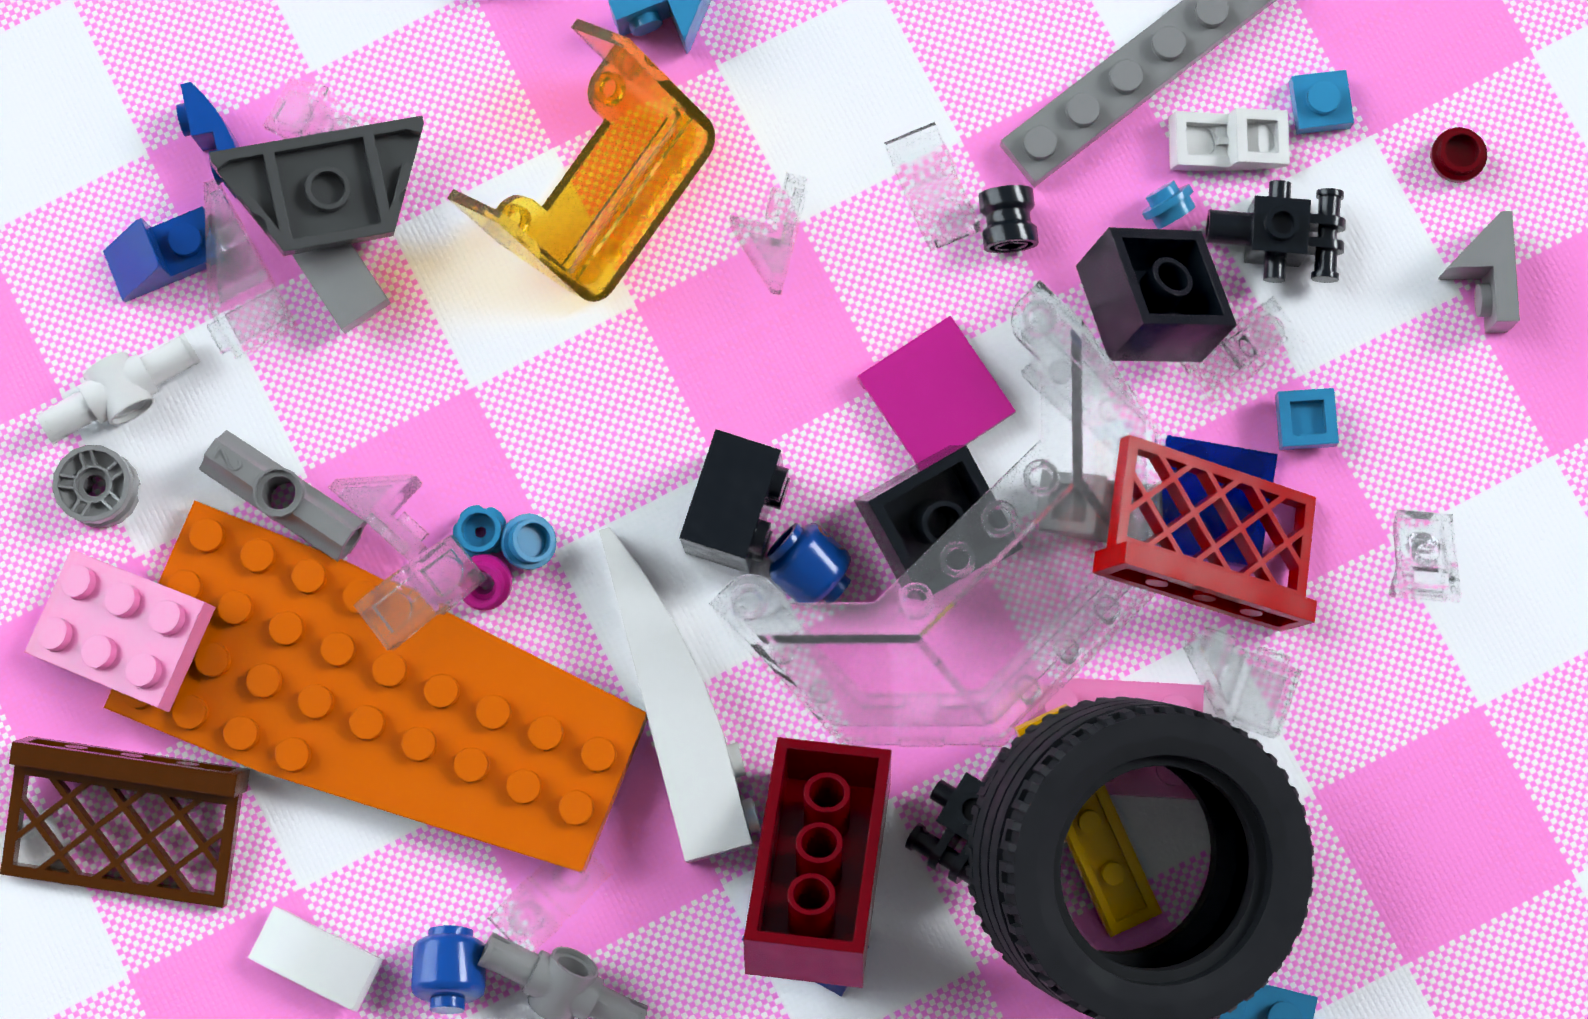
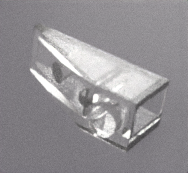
[204,178,299,359]

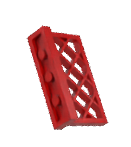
[1092,435,1317,632]

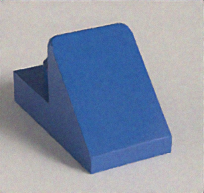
[103,206,227,303]

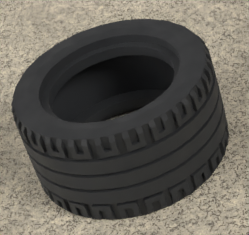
[965,697,1315,1019]

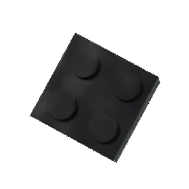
[1076,227,1237,362]
[679,429,790,574]
[854,445,1020,602]

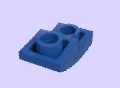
[176,82,240,198]

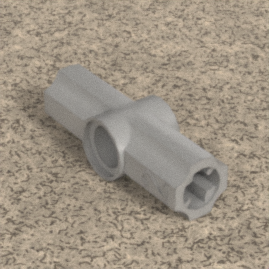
[199,430,367,562]

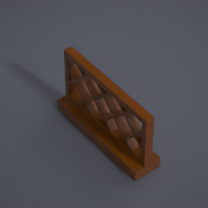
[0,736,250,908]

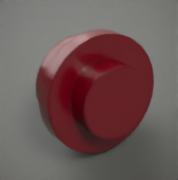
[1430,127,1487,183]

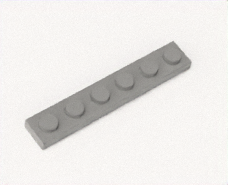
[1000,0,1277,188]

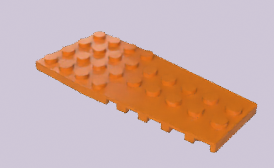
[104,500,648,873]

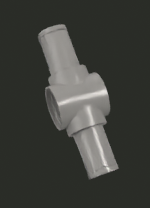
[477,932,648,1019]

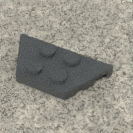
[209,115,424,256]

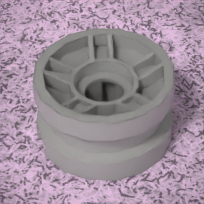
[52,445,141,528]

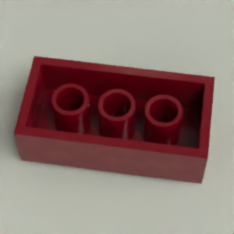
[743,737,892,988]

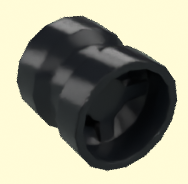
[978,185,1039,253]

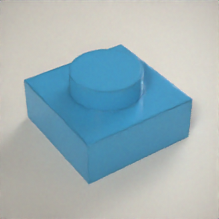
[1288,70,1354,135]
[1275,388,1339,451]

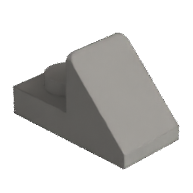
[1438,211,1520,333]

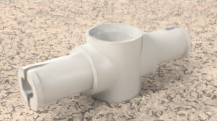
[35,333,201,445]

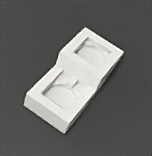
[1168,108,1290,171]
[248,906,383,1012]

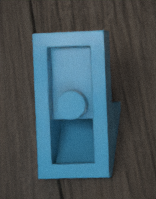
[608,0,711,54]

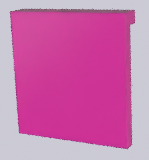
[857,315,1016,464]

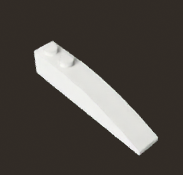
[599,527,761,863]

